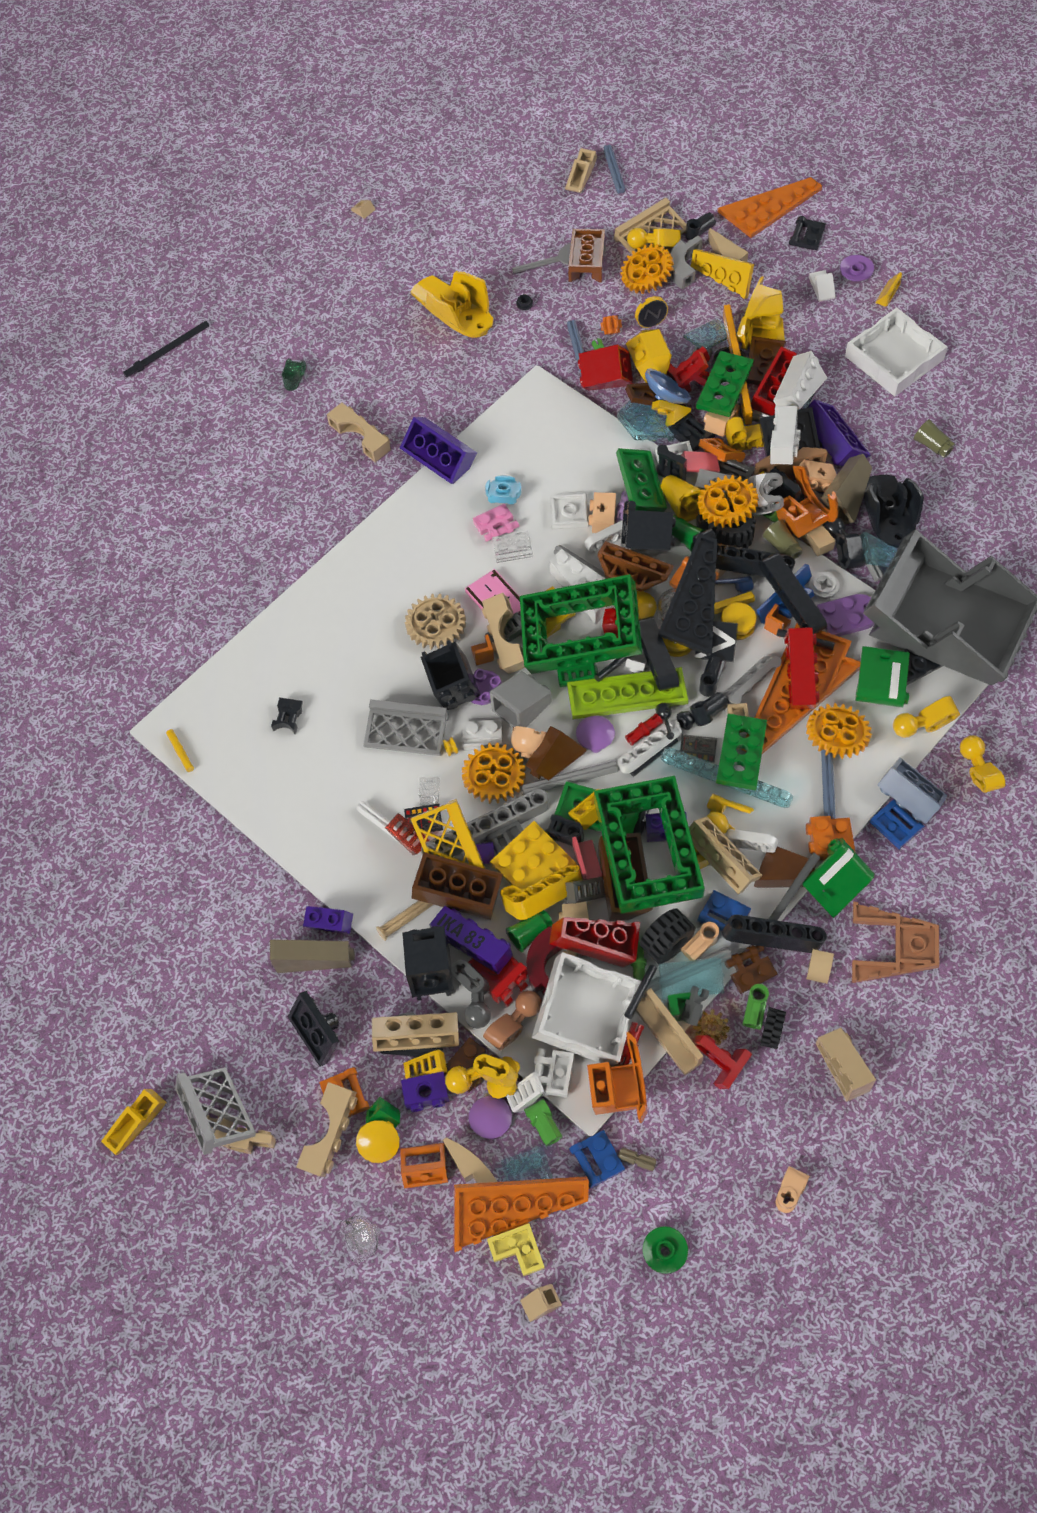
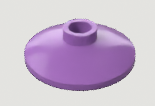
[840,255,874,281]

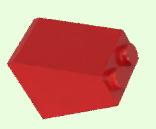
[578,344,634,391]

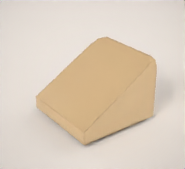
[351,200,375,219]

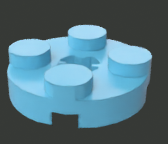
[485,475,521,504]

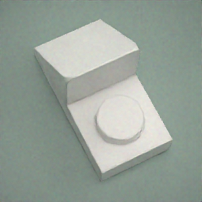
[809,270,835,302]

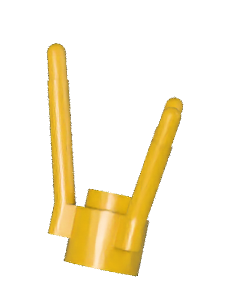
[707,794,754,830]

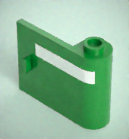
[855,646,910,708]
[802,838,875,918]

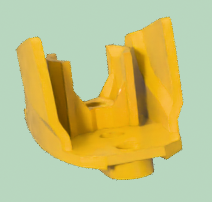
[737,276,785,350]

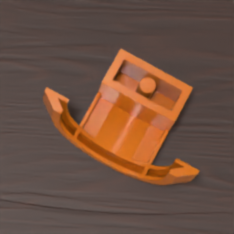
[776,466,838,538]
[587,1032,648,1124]

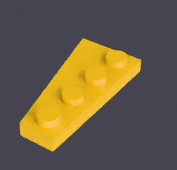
[691,249,754,299]

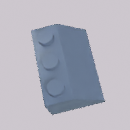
[878,757,947,824]

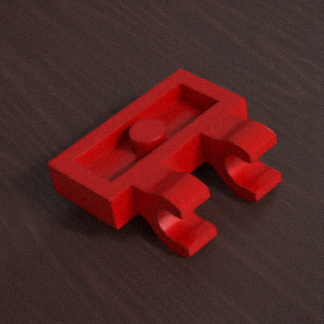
[491,962,528,1008]

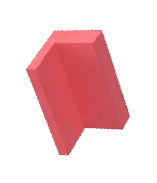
[681,451,720,473]
[572,837,602,879]

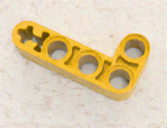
[726,417,764,451]
[500,864,583,920]

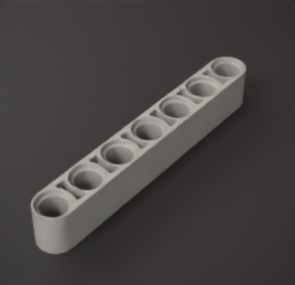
[421,789,548,858]

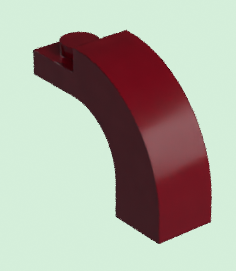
[526,926,563,996]

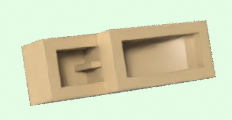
[565,148,597,193]
[801,525,835,556]
[443,1138,497,1183]

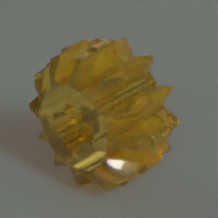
[693,1009,730,1045]

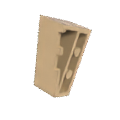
[816,1028,876,1102]

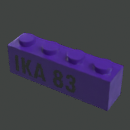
[429,906,513,974]

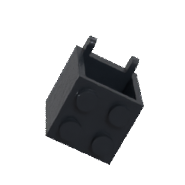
[621,501,676,551]
[420,640,480,710]
[402,926,454,1001]

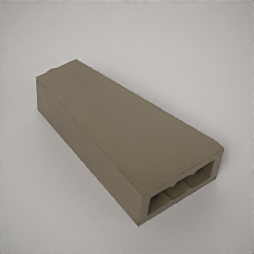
[821,454,872,525]
[270,940,355,973]

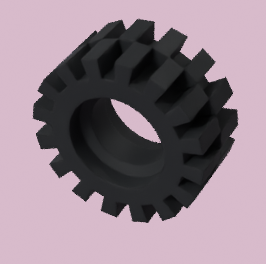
[760,1007,786,1049]

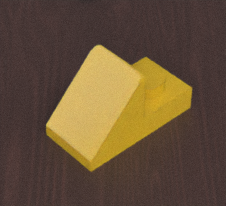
[652,400,691,427]

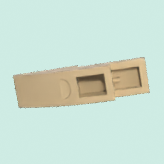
[207,1115,276,1154]

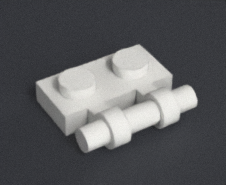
[532,1048,574,1098]

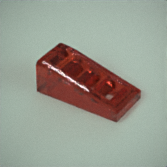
[384,813,430,855]

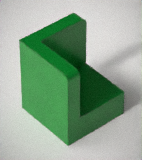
[667,992,691,1021]
[366,1097,400,1128]

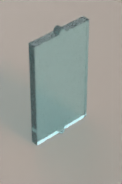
[683,319,737,350]
[658,958,725,999]

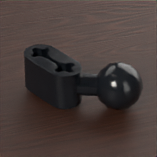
[823,517,864,569]

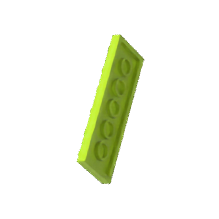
[567,667,688,720]

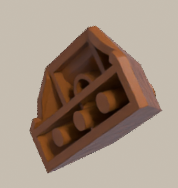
[598,541,674,592]

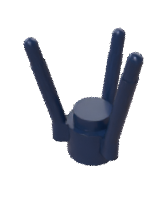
[715,576,754,596]

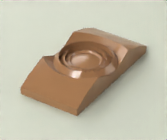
[754,447,827,481]

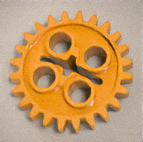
[620,243,674,294]
[697,475,759,528]
[806,703,872,759]
[462,743,526,804]

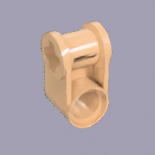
[776,1166,810,1213]

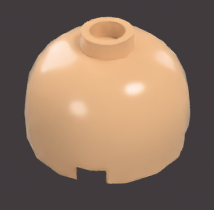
[511,726,546,759]

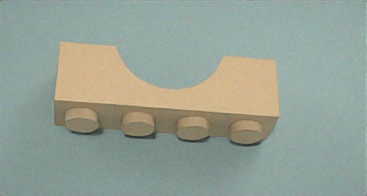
[326,403,391,463]
[482,593,525,674]
[296,1082,357,1177]

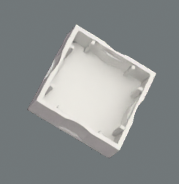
[845,307,947,396]
[532,952,641,1067]

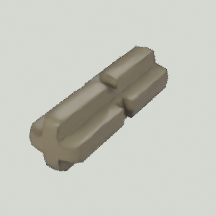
[618,1147,656,1171]

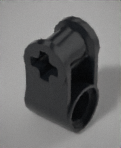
[545,815,584,846]

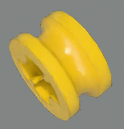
[443,737,458,757]

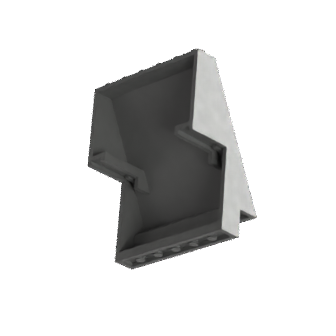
[863,529,1037,686]

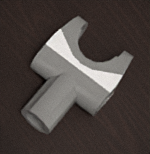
[728,473,784,515]

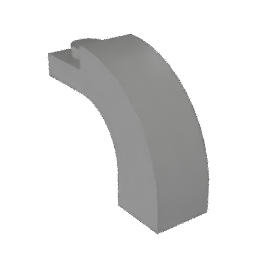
[670,236,702,290]

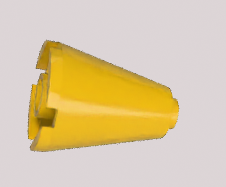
[661,475,701,522]

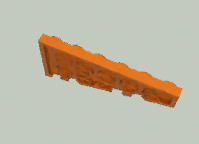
[717,177,822,238]
[453,1176,589,1252]

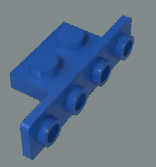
[757,564,814,624]

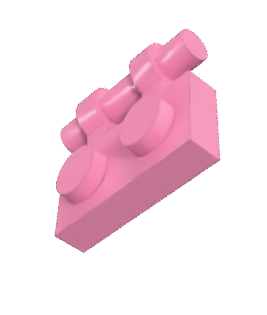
[473,503,519,542]

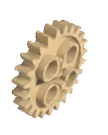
[405,593,466,650]

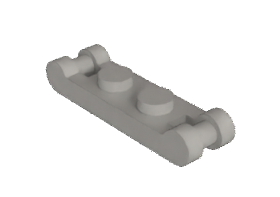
[723,656,781,704]

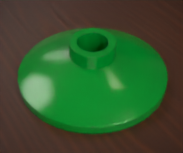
[642,1226,688,1274]

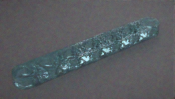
[660,747,793,808]

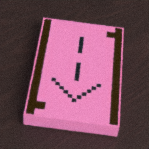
[465,569,521,615]

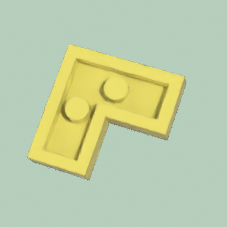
[487,1223,545,1277]

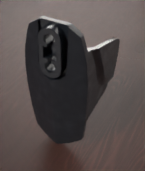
[864,475,924,548]

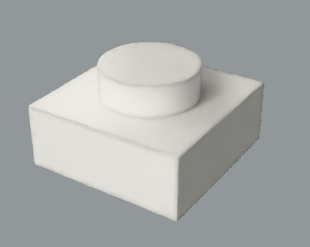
[625,658,648,673]

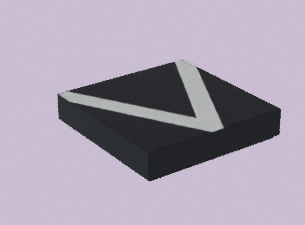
[695,621,738,662]

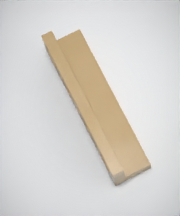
[689,817,762,894]
[636,988,704,1076]

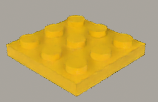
[490,821,577,890]

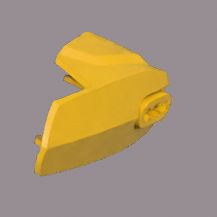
[411,271,493,338]

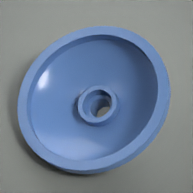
[645,368,691,404]

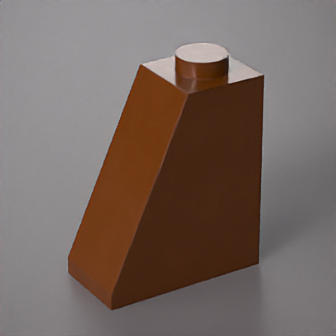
[525,726,586,781]
[754,846,816,888]

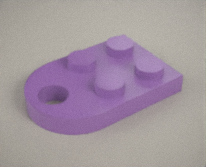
[817,594,875,637]

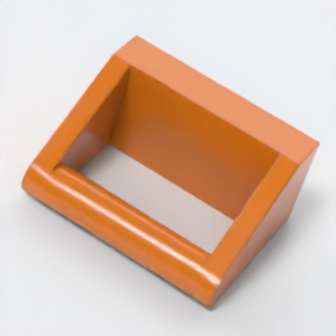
[400,1143,448,1189]

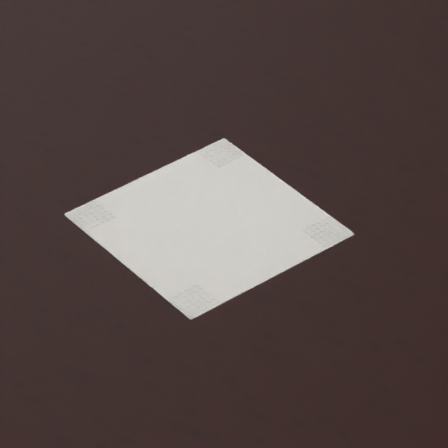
[130,366,989,1137]

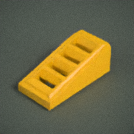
[403,1050,447,1079]

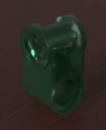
[281,358,306,391]

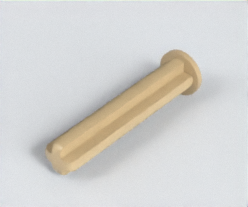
[376,900,433,941]

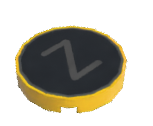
[635,296,668,328]

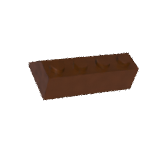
[598,833,653,921]
[411,852,503,920]

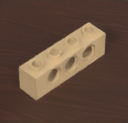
[372,1012,459,1052]

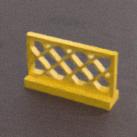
[411,799,485,869]

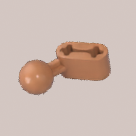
[483,990,542,1051]

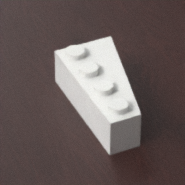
[773,351,827,410]
[549,549,614,625]

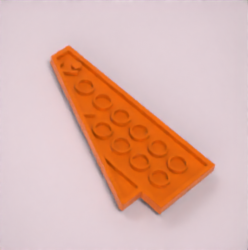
[741,623,860,754]

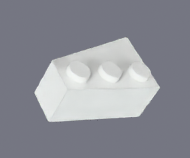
[770,406,801,464]

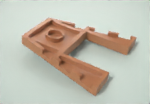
[852,901,939,983]

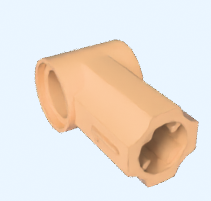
[681,922,719,962]

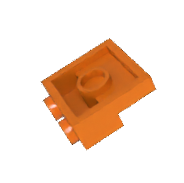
[806,816,856,861]

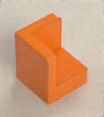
[764,604,791,637]
[471,634,494,666]

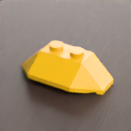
[626,329,672,383]

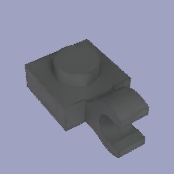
[680,986,709,1026]

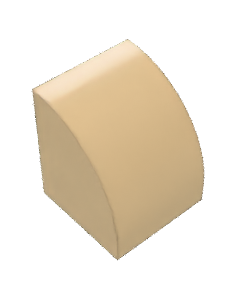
[806,949,834,984]
[520,1284,562,1322]

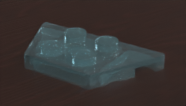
[617,401,674,441]

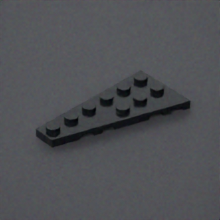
[658,533,717,656]

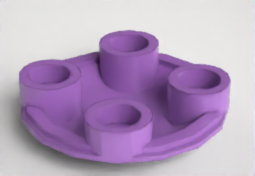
[471,669,502,705]
[576,716,615,753]
[469,1096,512,1140]

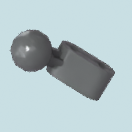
[451,960,491,1029]

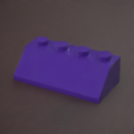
[806,399,871,466]
[400,417,477,484]

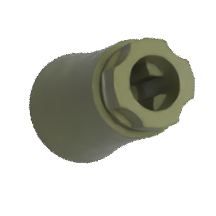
[913,419,956,458]
[763,520,803,560]

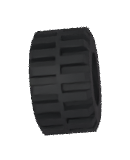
[708,506,756,548]
[640,908,696,964]

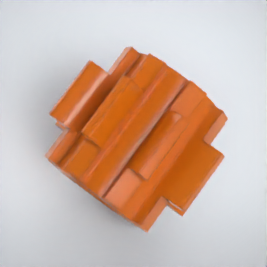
[600,315,622,335]

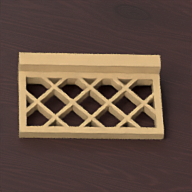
[614,198,686,255]

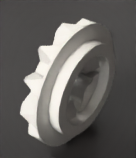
[809,572,840,599]

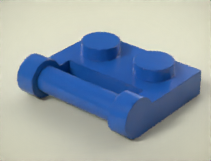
[869,799,925,850]
[697,890,751,932]
[569,1130,625,1189]

